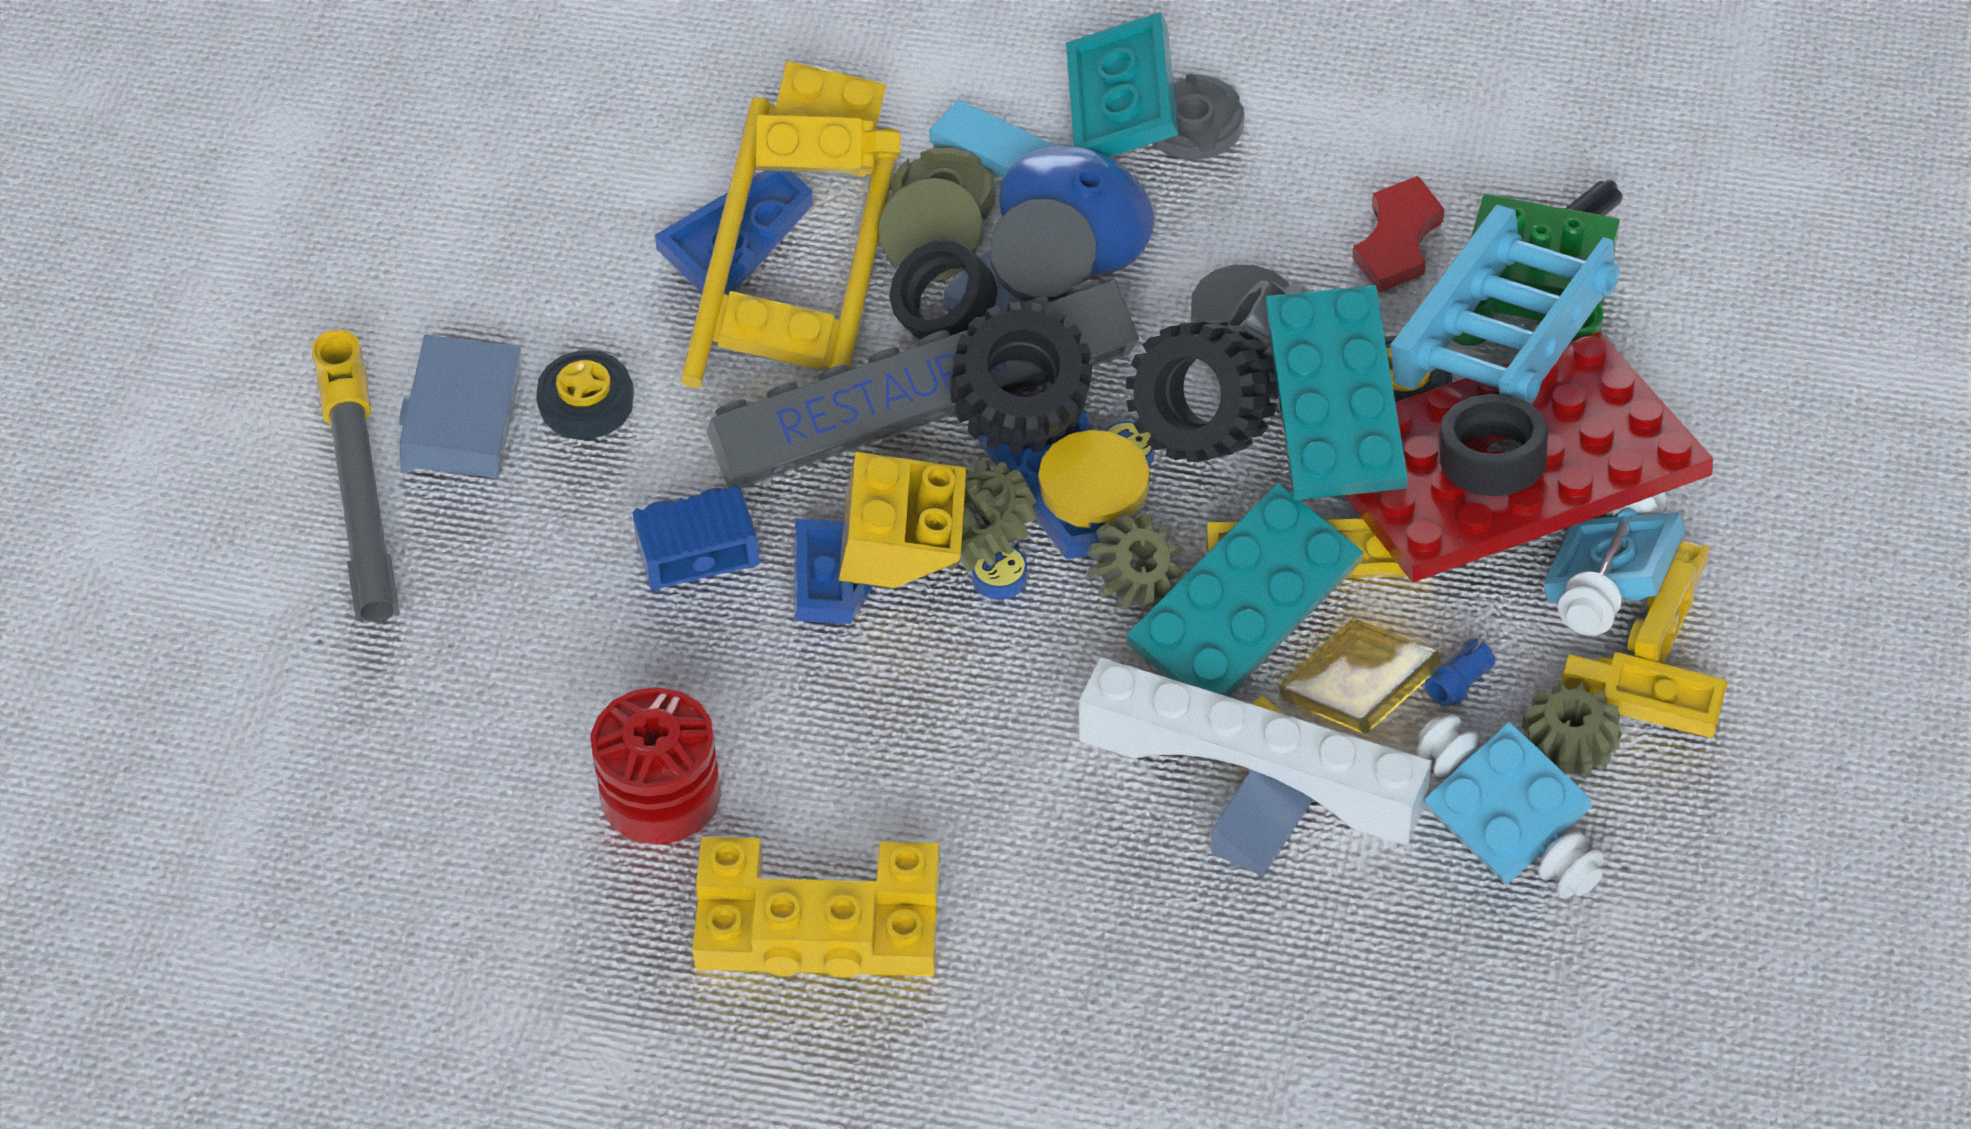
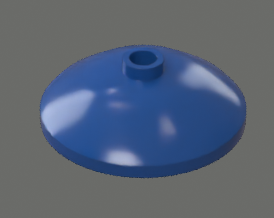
[999,146,1154,275]

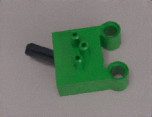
[1452,179,1623,346]

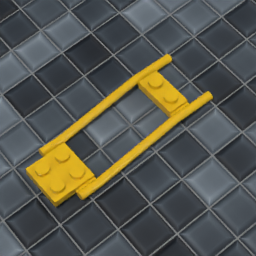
[681,61,899,388]

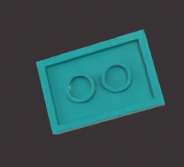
[1066,12,1179,157]

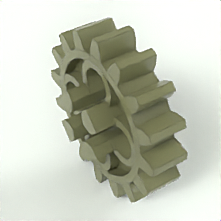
[947,461,1037,571]

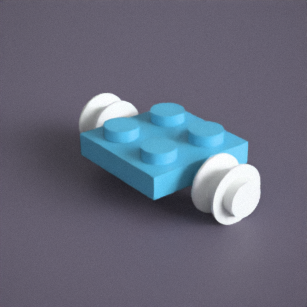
[1543,492,1685,635]
[1416,715,1604,898]

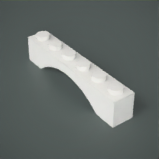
[1079,657,1431,846]

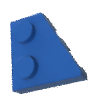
[794,518,875,624]

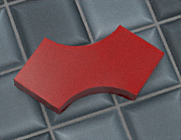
[1352,176,1445,293]

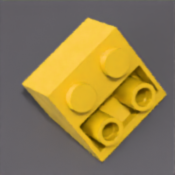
[839,452,966,588]

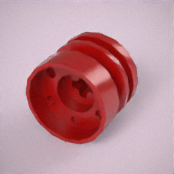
[590,687,722,845]

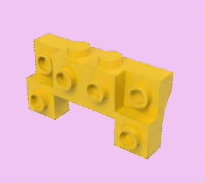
[692,837,940,978]

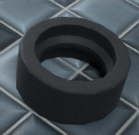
[889,240,998,340]
[1439,394,1548,496]

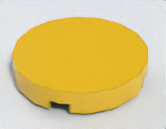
[1038,430,1150,528]

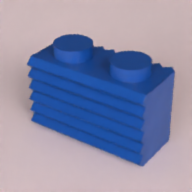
[632,485,760,591]

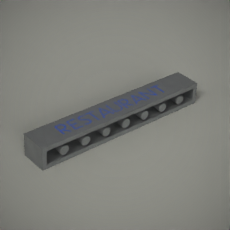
[706,280,1139,489]

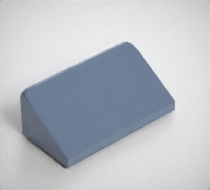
[1211,770,1313,877]

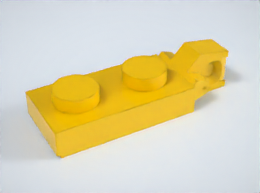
[755,115,901,173]
[1628,540,1709,664]
[1561,652,1728,739]

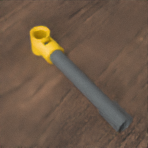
[311,330,400,622]

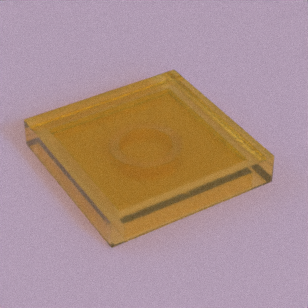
[1278,618,1442,734]

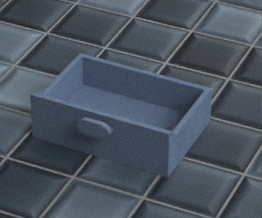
[399,334,521,479]

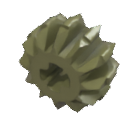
[1086,513,1184,609]
[1521,680,1622,780]

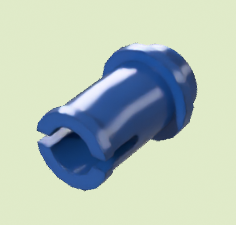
[1425,638,1495,706]

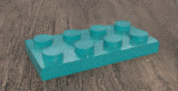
[1265,285,1407,500]
[1126,483,1364,697]

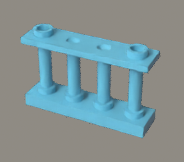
[1390,204,1619,404]

